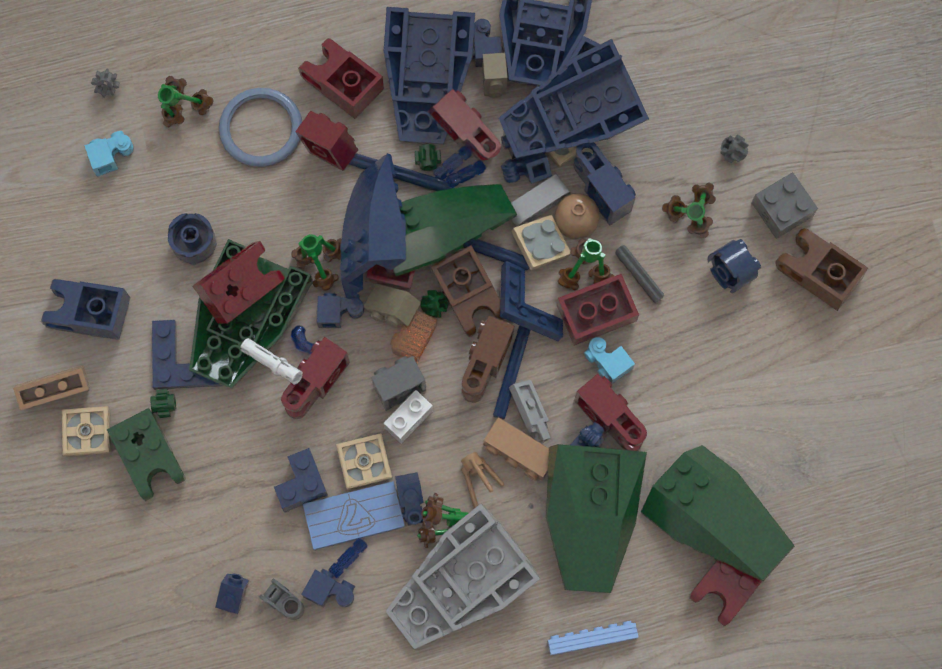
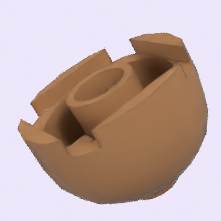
[555,193,600,239]

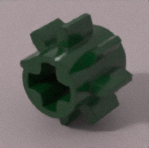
[414,144,441,171]
[420,290,448,318]
[150,389,176,418]

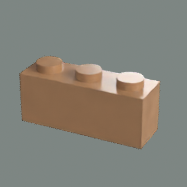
[13,365,90,410]
[483,417,549,481]

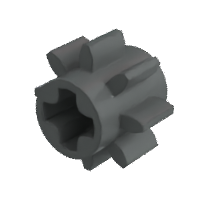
[91,69,120,98]
[720,134,749,163]

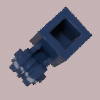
[472,19,502,67]
[501,153,552,184]
[317,293,364,328]
[570,422,605,448]
[395,472,424,526]
[301,569,355,608]

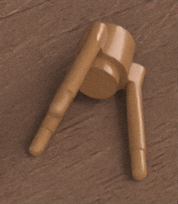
[461,452,504,509]

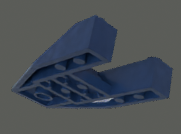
[499,0,592,86]

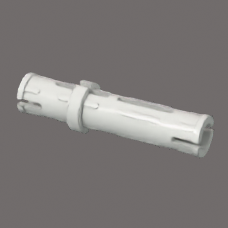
[241,338,303,384]

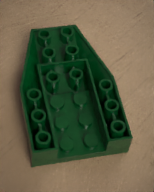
[189,239,313,389]
[546,444,647,593]

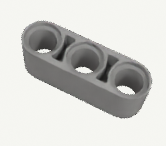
[511,175,570,227]

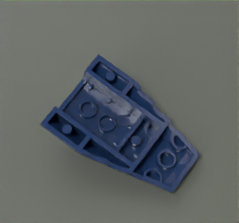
[383,7,475,144]
[498,39,649,159]
[340,153,406,299]

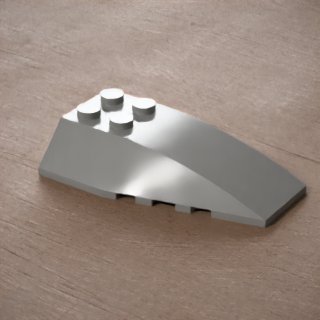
[386,504,540,649]

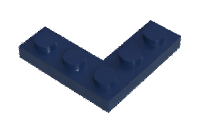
[500,261,563,342]
[152,320,223,390]

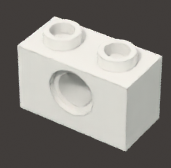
[384,390,433,444]

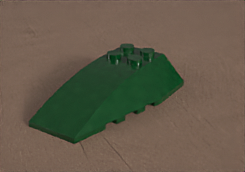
[393,184,517,276]
[641,445,795,581]

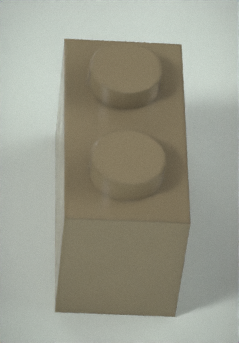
[482,53,507,98]
[364,284,421,326]

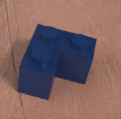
[274,448,328,512]

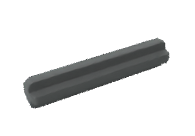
[615,245,664,303]

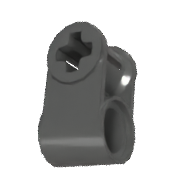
[259,578,305,620]

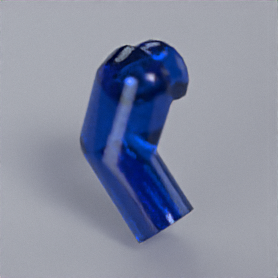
[291,325,314,354]

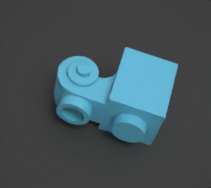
[84,131,134,177]
[584,337,635,384]

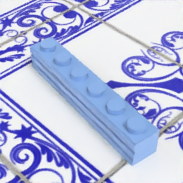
[547,621,638,656]

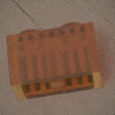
[390,310,437,364]

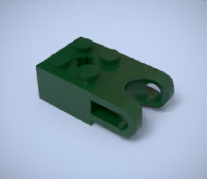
[107,408,186,501]

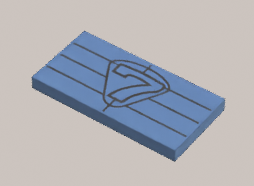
[303,481,405,550]

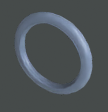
[219,88,302,167]

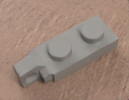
[509,380,550,444]

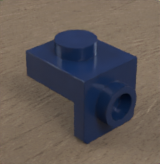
[215,574,249,614]

